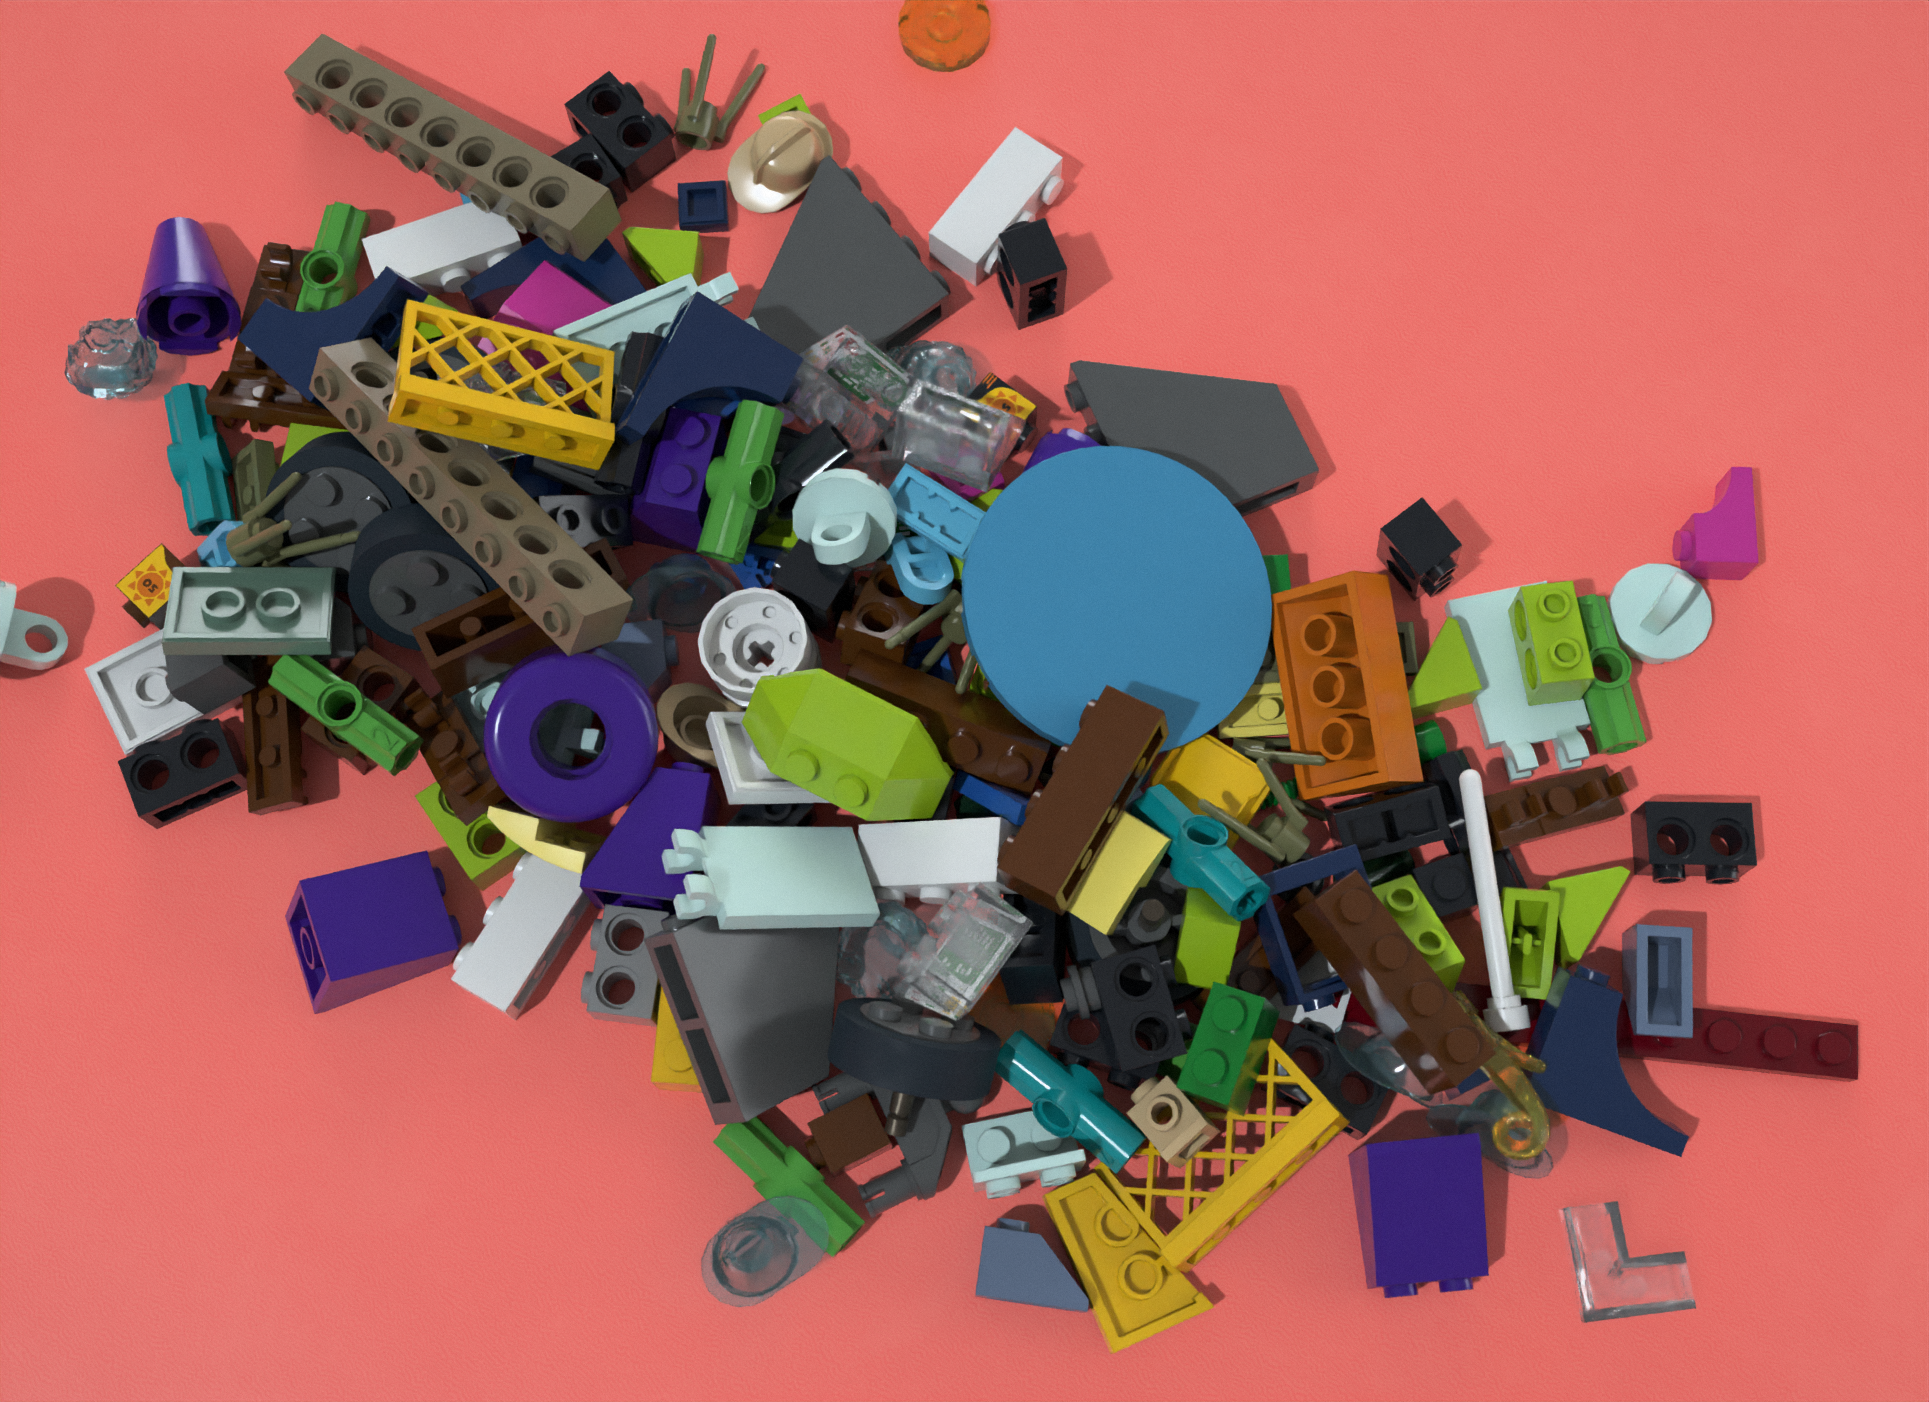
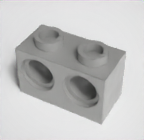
[581,904,671,1027]

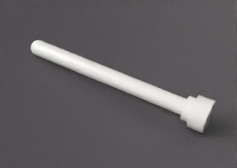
[1459,769,1531,1032]

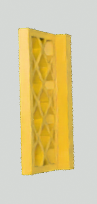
[387,299,615,471]
[1094,1038,1350,1273]

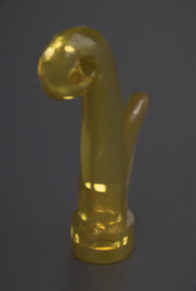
[1451,990,1550,1160]

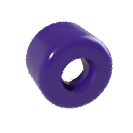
[483,645,659,823]

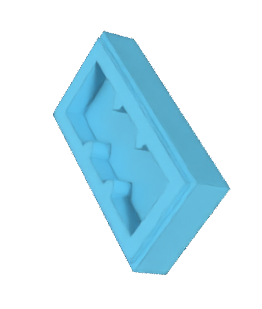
[888,463,986,563]

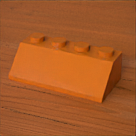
[1271,570,1424,801]

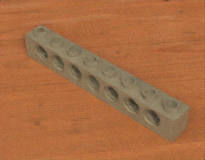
[284,33,622,262]
[309,338,633,656]

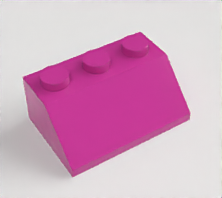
[477,260,612,413]

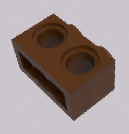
[836,559,931,666]
[300,645,425,775]

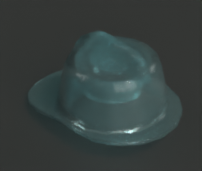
[626,553,736,633]
[1335,1022,1443,1109]
[1426,1089,1554,1179]
[701,1196,829,1307]

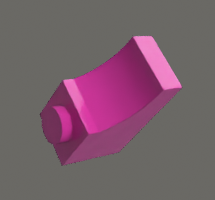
[1672,467,1759,580]

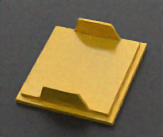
[1148,733,1279,850]

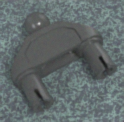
[811,1072,986,1219]

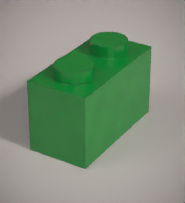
[1176,981,1280,1116]

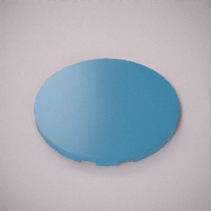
[961,446,1272,755]

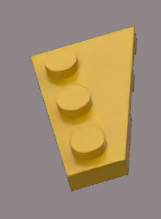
[1042,1173,1214,1354]

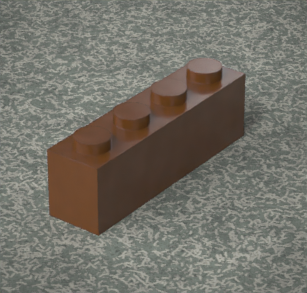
[411,537,638,699]
[844,648,1051,796]
[997,685,1169,916]
[1293,869,1497,1095]

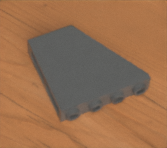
[748,155,951,415]
[1064,360,1319,517]
[644,914,839,1125]

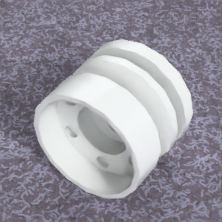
[698,587,823,710]

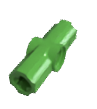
[295,202,371,312]
[696,400,784,565]
[1577,594,1646,755]
[268,655,423,777]
[713,1116,866,1258]

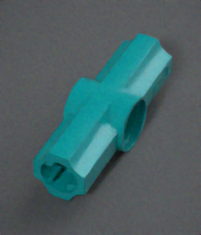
[163,383,236,536]
[1131,783,1270,922]
[995,1029,1147,1174]

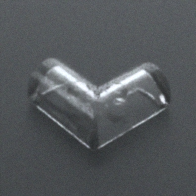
[1559,1201,1696,1323]

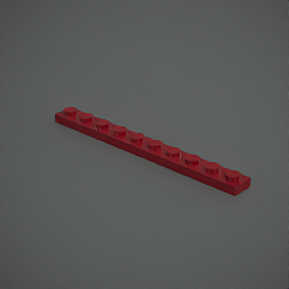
[1332,982,1858,1082]

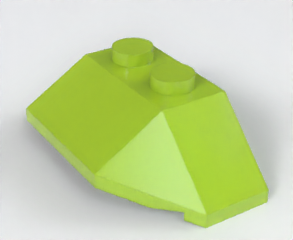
[742,668,953,821]

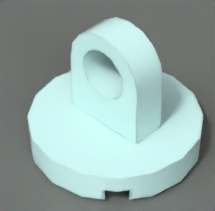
[792,468,897,568]
[1607,563,1712,664]
[0,580,68,670]

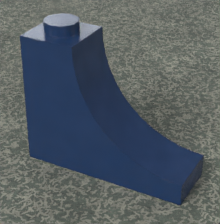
[460,237,646,319]
[237,266,429,411]
[614,291,804,446]
[1512,964,1689,1157]

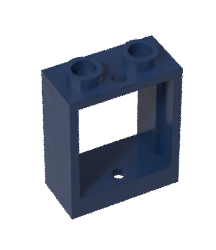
[1253,844,1372,1012]

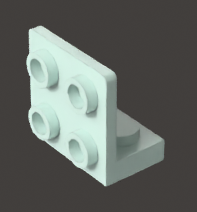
[961,1110,1086,1199]

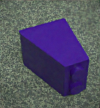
[629,407,728,555]
[579,762,721,915]
[285,850,462,1014]
[1348,1133,1489,1298]

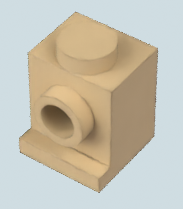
[1127,1075,1221,1169]

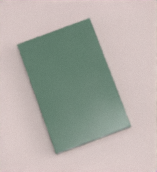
[162,567,337,655]

